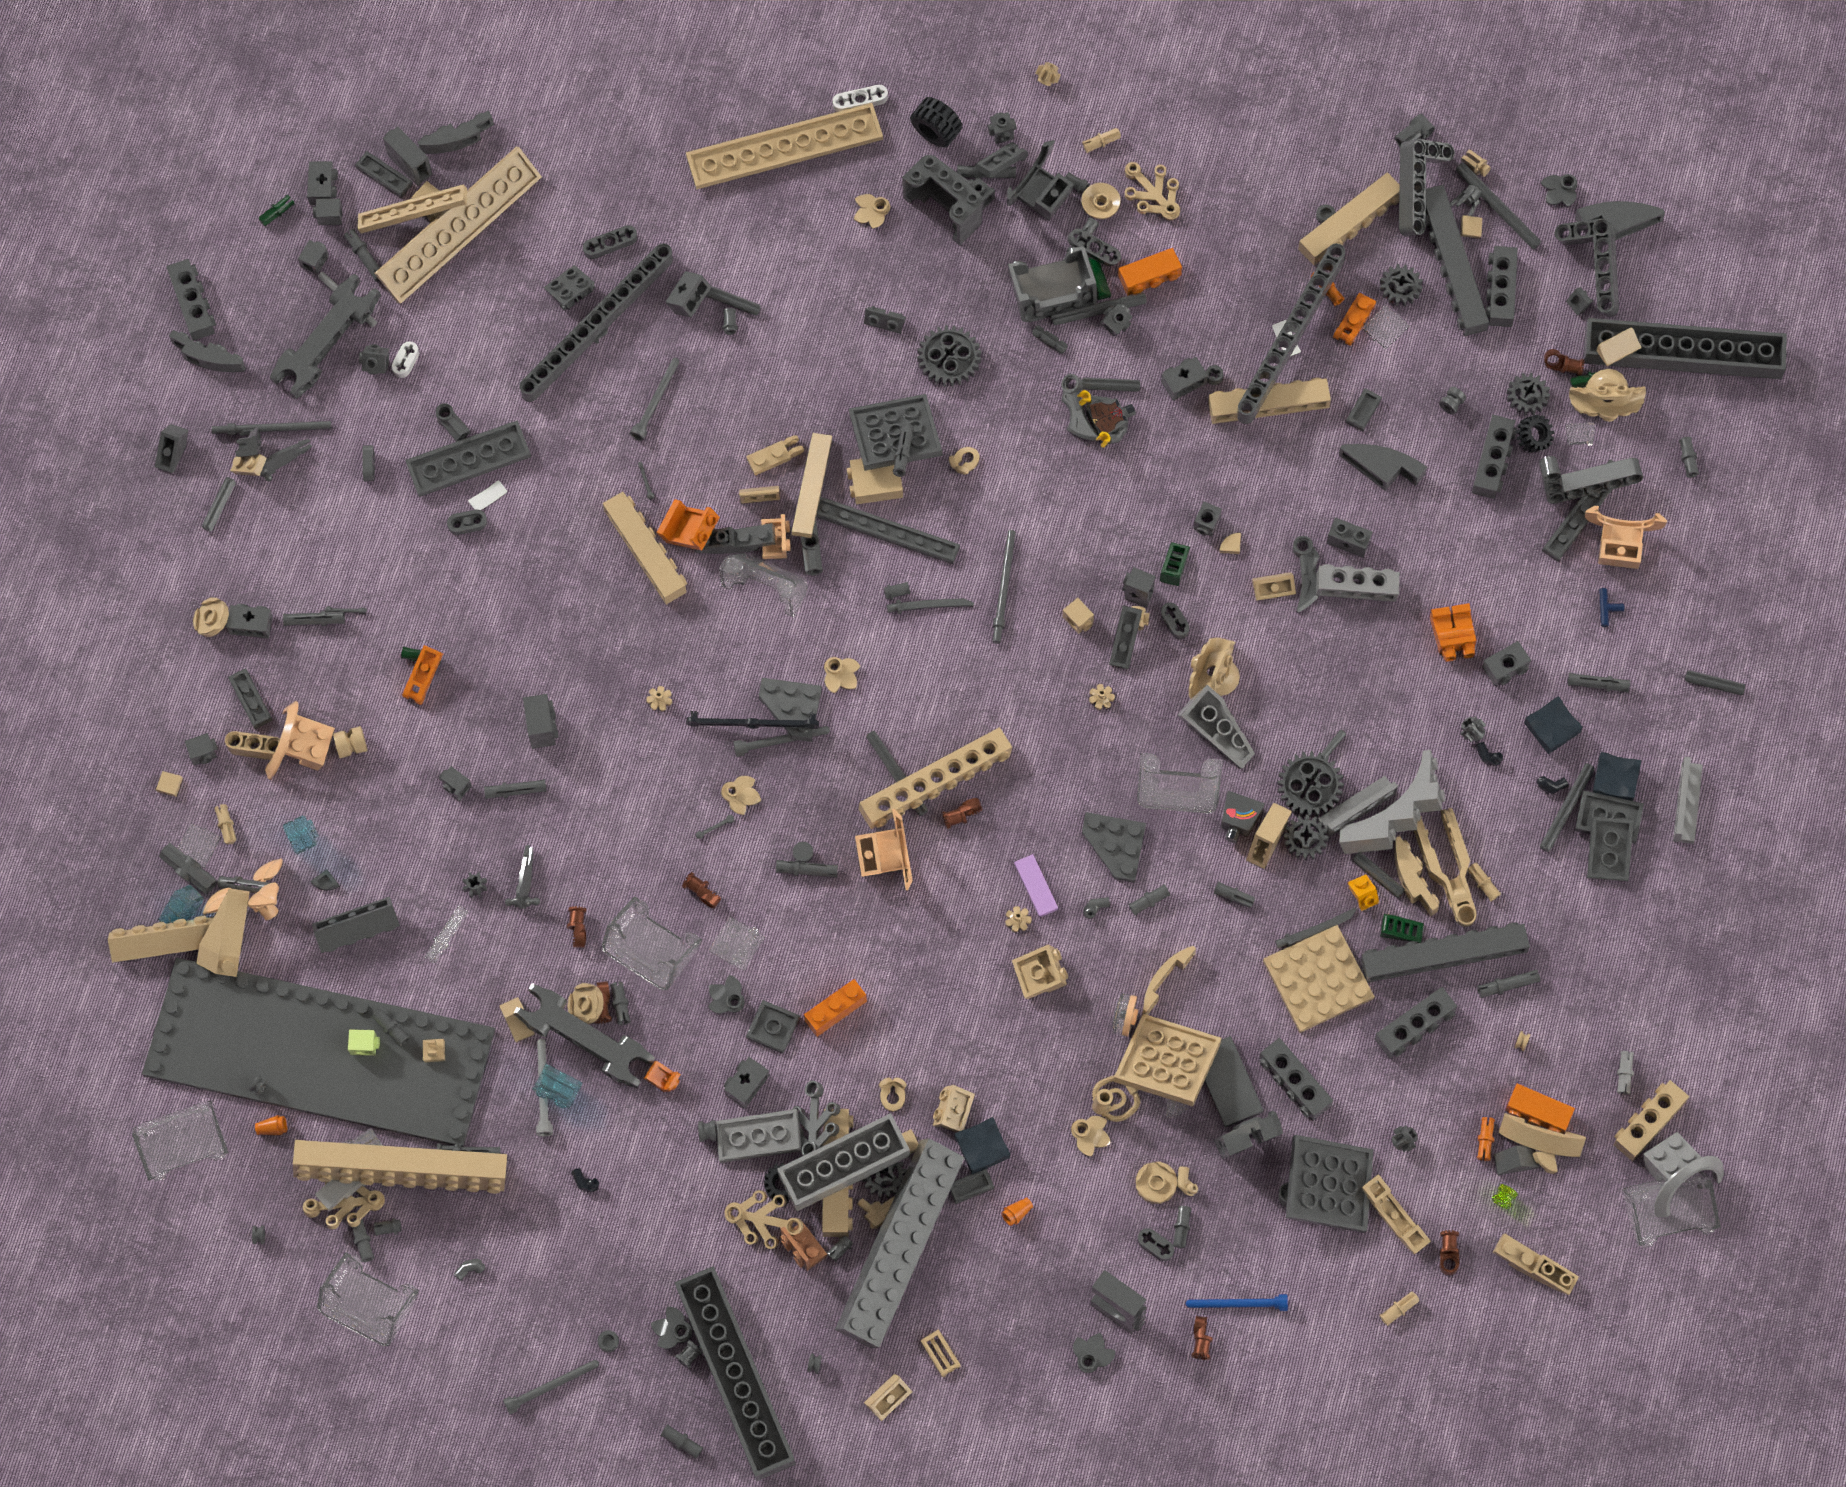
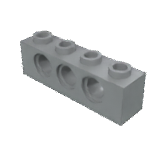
[1316,564,1400,602]

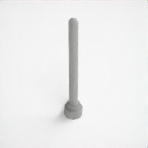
[536,1039,553,1137]

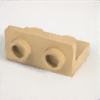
[933,1085,975,1133]

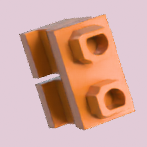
[1430,603,1477,662]

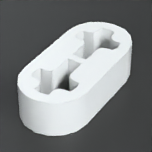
[392,341,419,378]

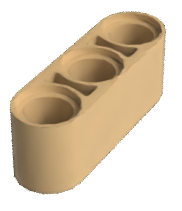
[225,731,285,760]

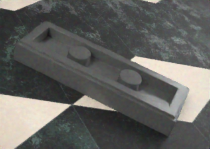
[355,151,413,198]
[1109,605,1143,669]
[228,668,273,729]

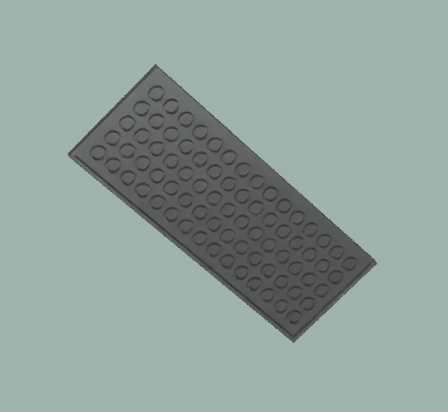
[142,957,496,1147]

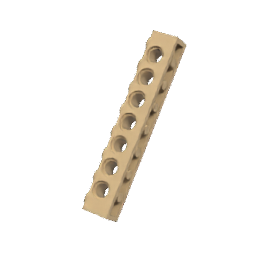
[859,727,1012,829]

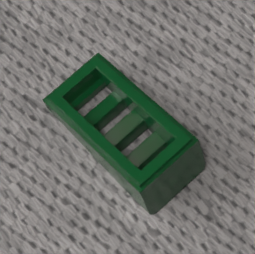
[1160,542,1190,586]
[1380,913,1424,943]

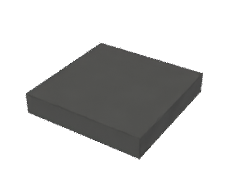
[746,1000,801,1054]

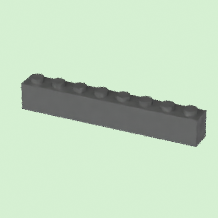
[1425,185,1489,336]
[1361,922,1530,983]

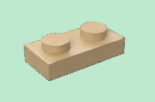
[230,454,266,476]

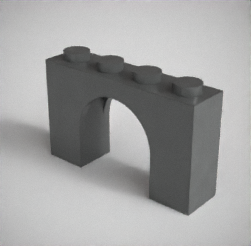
[1090,1270,1147,1335]

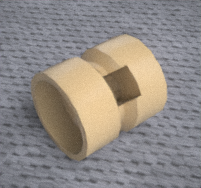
[333,726,368,758]

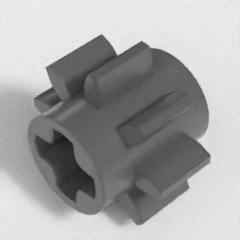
[1460,716,1486,742]
[462,872,487,898]
[1392,1125,1418,1152]

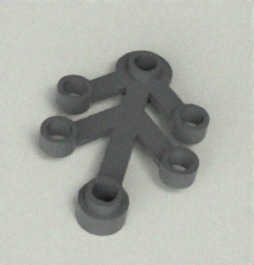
[792,1080,841,1156]

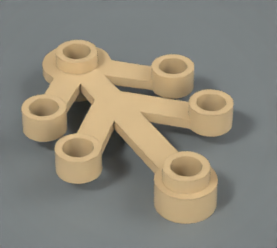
[1125,162,1180,220]
[303,1182,385,1229]
[725,1190,803,1249]

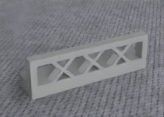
[1673,757,1703,844]
[1318,776,1398,837]

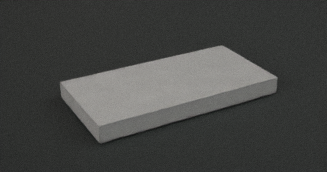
[715,1109,802,1163]

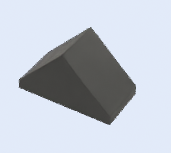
[1493,1146,1539,1175]

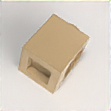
[1063,598,1094,634]

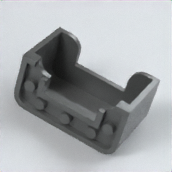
[902,155,982,245]

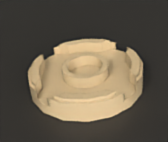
[193,598,229,637]
[567,983,604,1025]
[1136,1162,1177,1204]

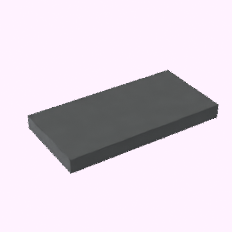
[1205,1036,1264,1128]

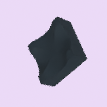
[1524,696,1583,754]
[1593,752,1641,801]
[955,1117,1010,1174]

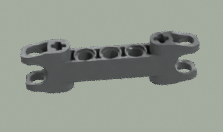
[270,274,381,399]
[514,984,655,1089]

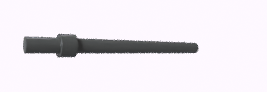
[212,421,331,435]
[992,530,1016,644]

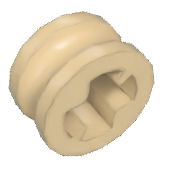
[1514,1031,1531,1052]

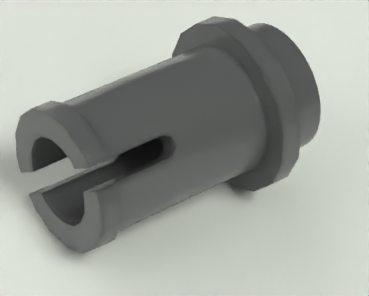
[1065,172,1089,194]
[722,308,738,335]
[884,582,910,600]
[374,1218,402,1236]
[827,1235,853,1262]

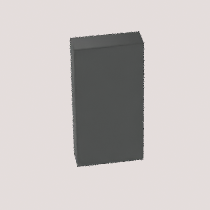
[1346,388,1382,431]
[950,1168,995,1204]

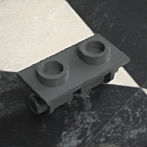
[864,306,906,334]

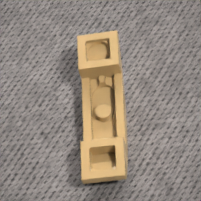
[1143,946,1196,1015]
[1499,1113,1586,1157]
[1362,1174,1431,1254]

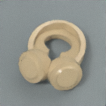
[949,447,979,475]
[879,1078,907,1112]

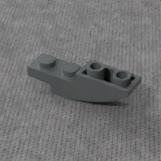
[417,111,494,154]
[169,330,246,372]
[694,523,776,554]

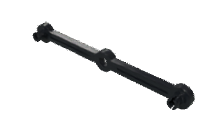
[686,711,820,729]

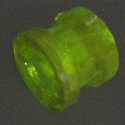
[1492,1184,1518,1209]

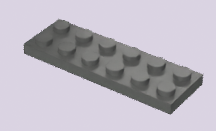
[405,420,531,497]

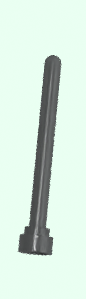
[630,358,680,441]
[733,726,830,757]
[503,1360,599,1415]

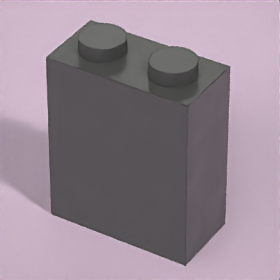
[383,126,433,186]

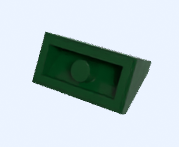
[1088,257,1111,301]

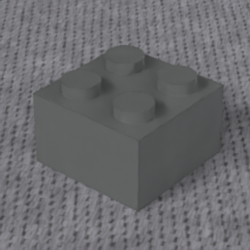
[523,694,559,749]

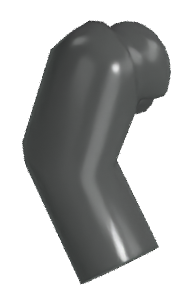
[1083,897,1110,919]
[453,1258,485,1281]

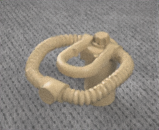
[1092,1075,1141,1122]

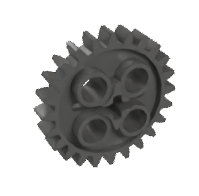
[917,325,981,387]
[1277,751,1344,817]

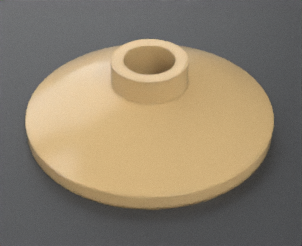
[1081,183,1121,219]

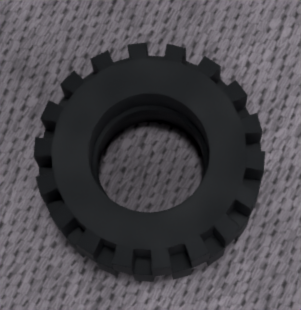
[910,97,963,148]

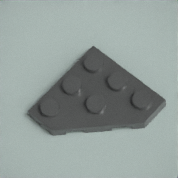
[759,678,822,742]
[1082,812,1146,883]

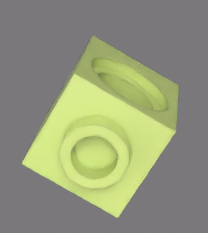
[348,1030,380,1056]

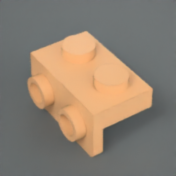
[761,514,791,559]

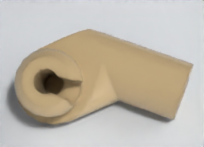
[1177,1167,1198,1196]

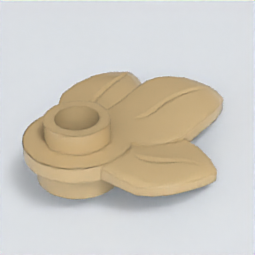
[854,194,890,229]
[824,657,860,693]
[721,776,761,815]
[1071,1116,1111,1156]

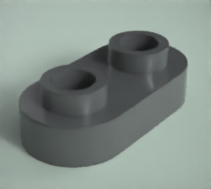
[447,509,487,535]

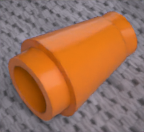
[255,1115,287,1135]
[1001,1197,1033,1226]

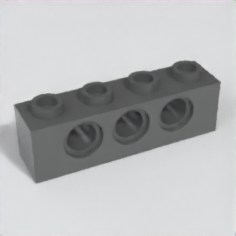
[1486,246,1518,327]
[166,259,216,341]
[1472,414,1518,499]
[1374,987,1457,1059]
[1259,1037,1333,1121]

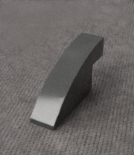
[1575,201,1665,241]
[1339,444,1427,491]

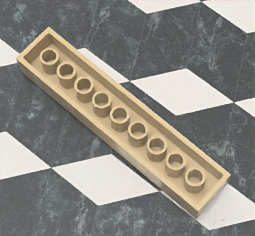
[293,1140,507,1194]

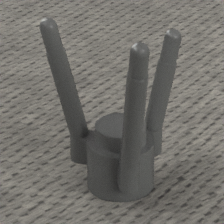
[1450,185,1481,216]

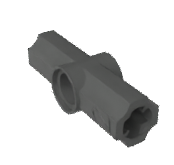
[801,520,823,576]
[159,843,217,894]

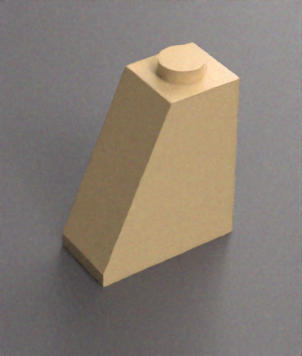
[1246,803,1292,869]

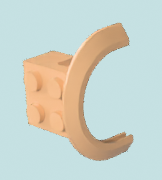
[1585,506,1667,569]
[265,701,335,779]
[855,809,913,890]

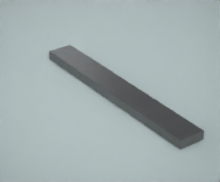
[816,497,960,564]

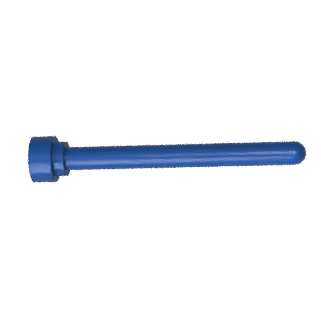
[1186,1294,1288,1311]

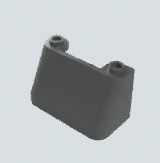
[1008,246,1097,322]

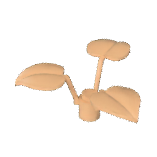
[203,858,283,920]

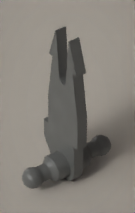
[260,439,312,482]
[505,845,540,909]

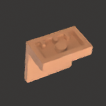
[780,1221,827,1271]

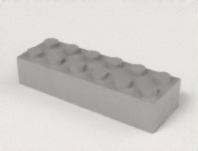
[777,1113,910,1211]

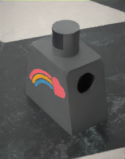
[1221,791,1265,843]

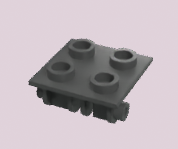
[543,265,595,310]

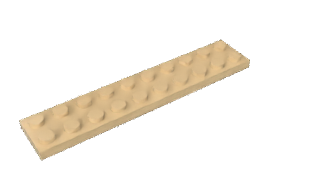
[686,103,883,190]
[374,147,542,304]

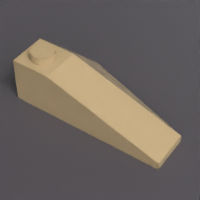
[197,888,250,977]

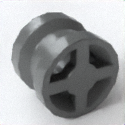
[698,1120,716,1142]

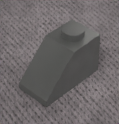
[155,424,189,473]

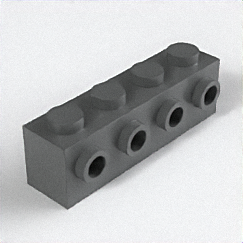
[312,896,400,953]

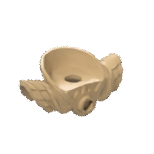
[1569,369,1646,422]
[1189,638,1240,700]

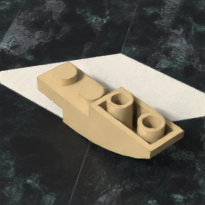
[1394,836,1439,916]
[1493,1234,1579,1295]

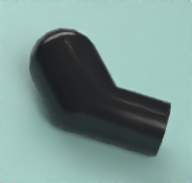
[1475,742,1503,766]
[1537,776,1568,794]
[571,1168,599,1192]

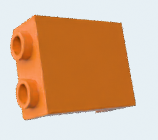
[656,499,720,551]

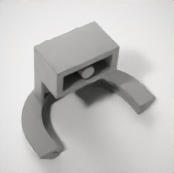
[1643,1132,1724,1217]

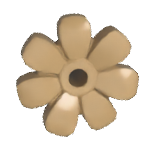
[1089,684,1115,710]
[647,686,672,712]
[1005,906,1032,932]

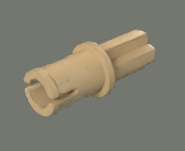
[1082,128,1121,153]
[215,804,236,844]
[1468,863,1501,902]
[1379,1292,1419,1326]

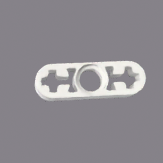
[833,85,888,112]

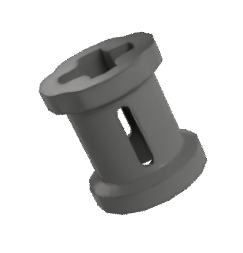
[675,1341,703,1369]

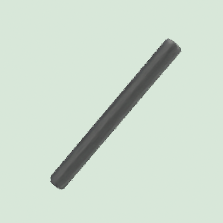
[1456,163,1541,249]

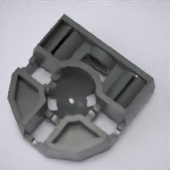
[1214,1111,1283,1159]

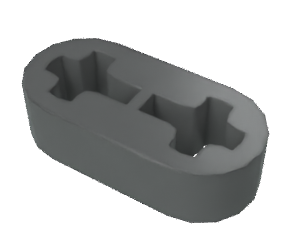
[363,445,375,482]
[1161,602,1189,639]
[1138,1228,1174,1261]

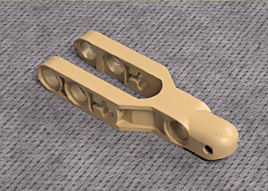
[1414,808,1477,927]

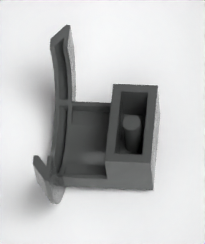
[1007,140,1074,221]

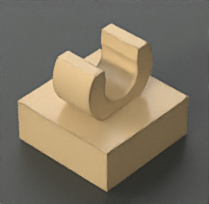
[423,1039,445,1062]

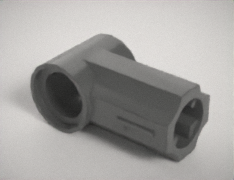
[1395,113,1435,147]
[436,403,470,442]

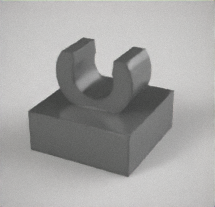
[1566,287,1593,316]

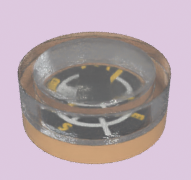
[1112,993,1139,1037]

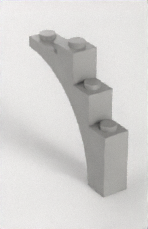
[1340,750,1445,854]

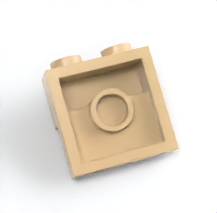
[1012,945,1068,999]

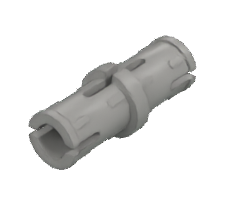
[1617,1051,1634,1095]

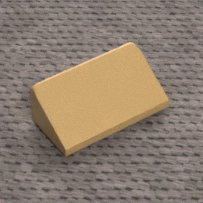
[1597,327,1641,366]
[739,486,780,504]
[1252,572,1296,601]
[864,1374,912,1421]

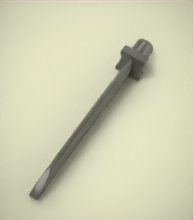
[886,598,974,614]
[1275,908,1356,948]

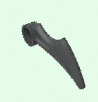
[1061,374,1099,441]
[1292,536,1320,613]

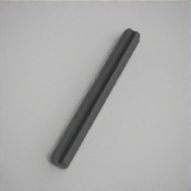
[1051,292,1147,325]
[866,731,928,816]
[1540,763,1595,852]

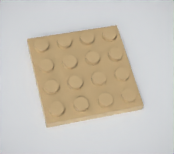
[1263,925,1375,1033]
[1114,1014,1221,1106]

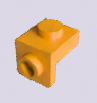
[1348,874,1379,911]

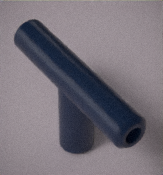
[1599,588,1625,627]

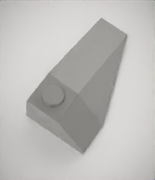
[1177,685,1255,769]

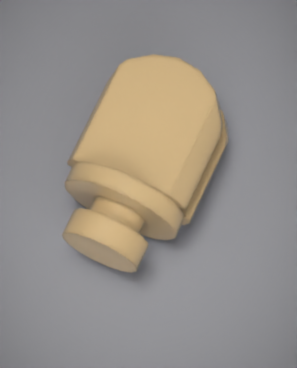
[1461,150,1491,176]

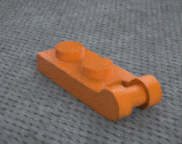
[1333,292,1376,346]
[402,645,444,705]

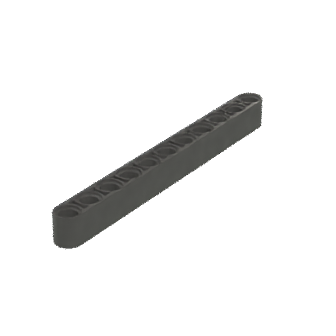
[519,243,673,402]
[1237,243,1345,424]

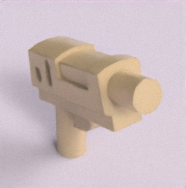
[857,1196,895,1229]

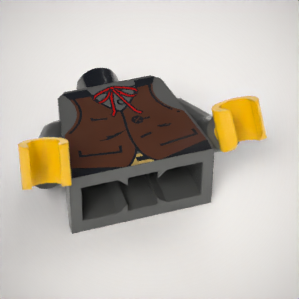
[1077,390,1136,448]

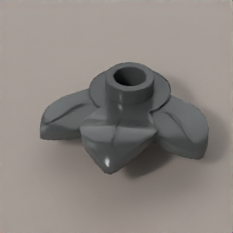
[1541,174,1578,207]
[708,975,745,1014]
[651,1307,692,1349]
[1073,1333,1116,1373]

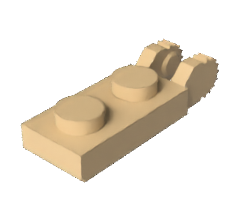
[746,435,804,475]

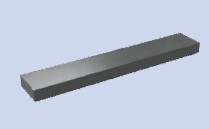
[1542,459,1614,562]

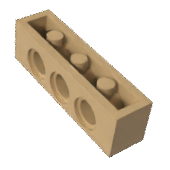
[1614,1080,1690,1162]

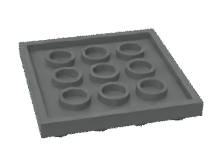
[849,394,943,471]
[1286,1135,1374,1233]

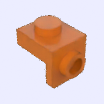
[644,1061,681,1092]

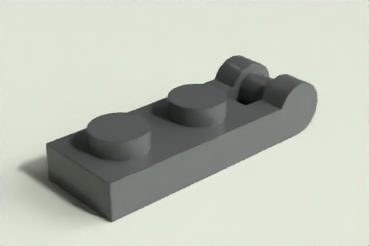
[976,142,1028,178]

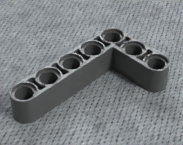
[1399,139,1455,237]
[1554,219,1619,317]
[1539,456,1643,504]

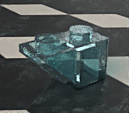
[158,885,204,924]

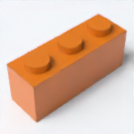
[1118,247,1182,296]
[804,979,867,1037]
[1505,1083,1575,1134]

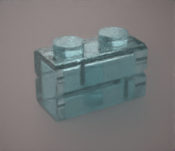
[283,815,319,854]
[532,1064,583,1109]

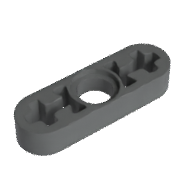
[583,225,637,259]
[1067,229,1121,266]

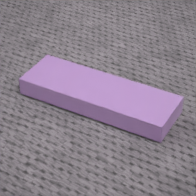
[1014,854,1058,918]

